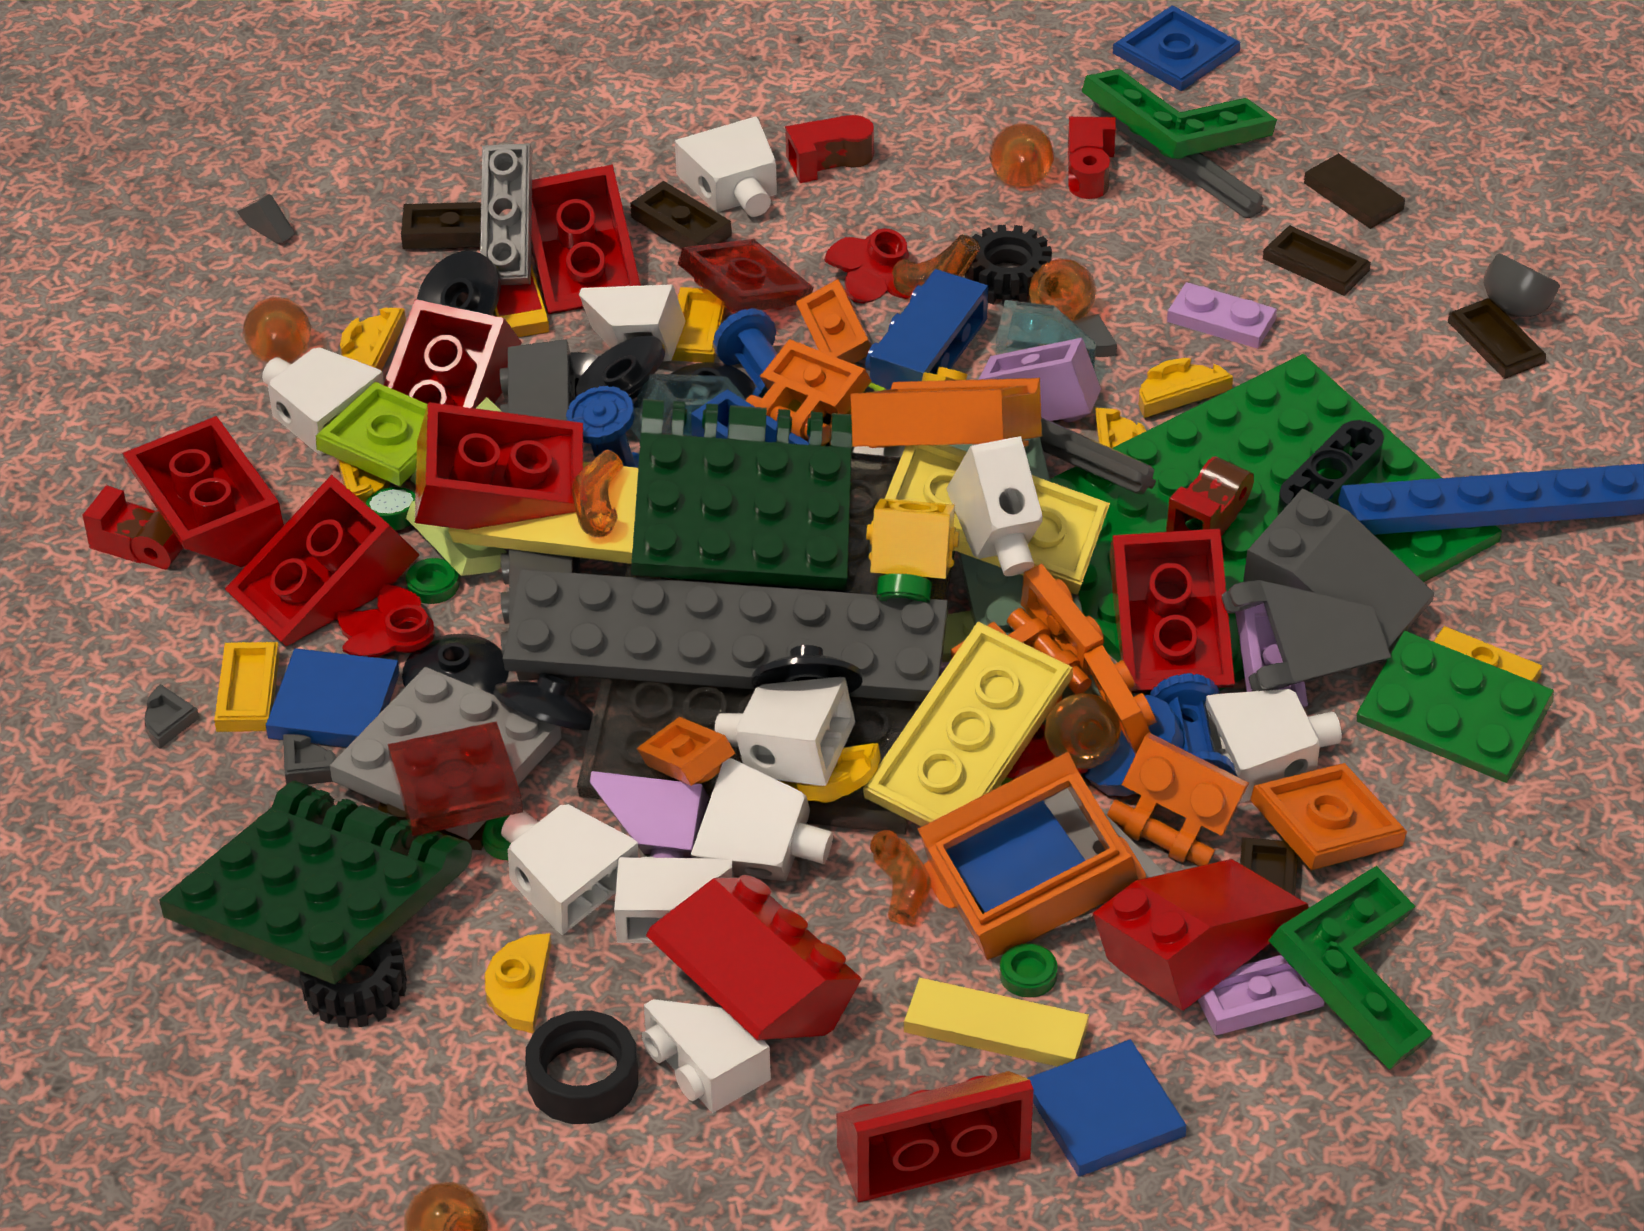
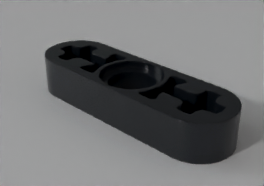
[1277,420,1384,515]

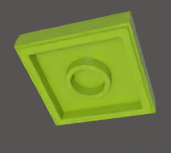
[315,382,427,486]

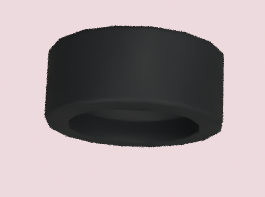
[525,1010,638,1124]

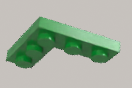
[1082,69,1277,159]
[1268,865,1433,1070]

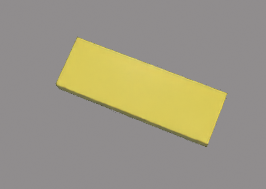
[904,977,1089,1067]

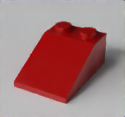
[531,164,641,314]
[384,299,522,408]
[415,402,583,530]
[225,474,420,647]
[1110,529,1235,694]
[1092,859,1309,1011]

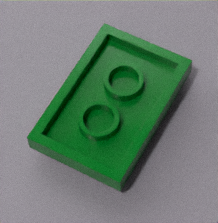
[1356,630,1554,783]

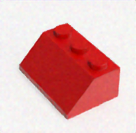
[122,416,284,567]
[646,875,862,1040]
[836,1071,1034,1203]

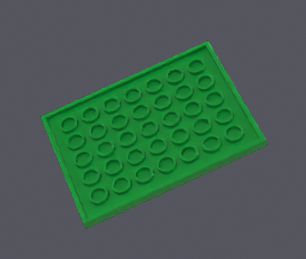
[1050,354,1502,693]

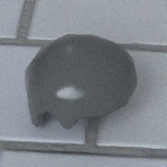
[1483,253,1560,317]

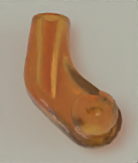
[892,234,980,296]
[572,450,623,538]
[870,830,931,927]

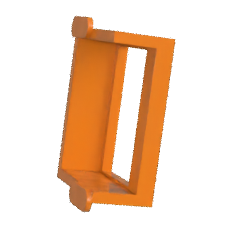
[851,378,1042,448]
[918,751,1146,960]

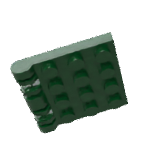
[631,399,852,590]
[159,781,472,984]

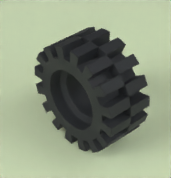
[965,225,1052,306]
[299,935,407,1028]

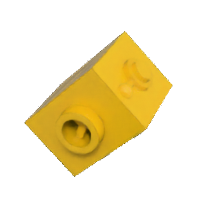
[866,498,960,579]

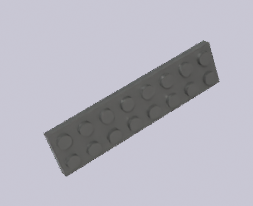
[503,569,948,702]

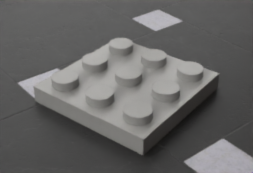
[330,667,562,840]

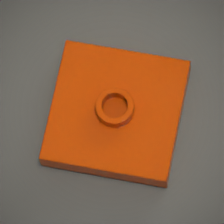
[1250,763,1407,870]

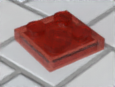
[678,239,814,313]
[388,721,523,836]

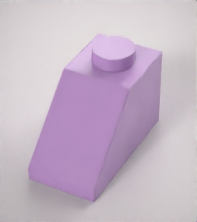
[978,338,1101,422]
[590,771,709,858]

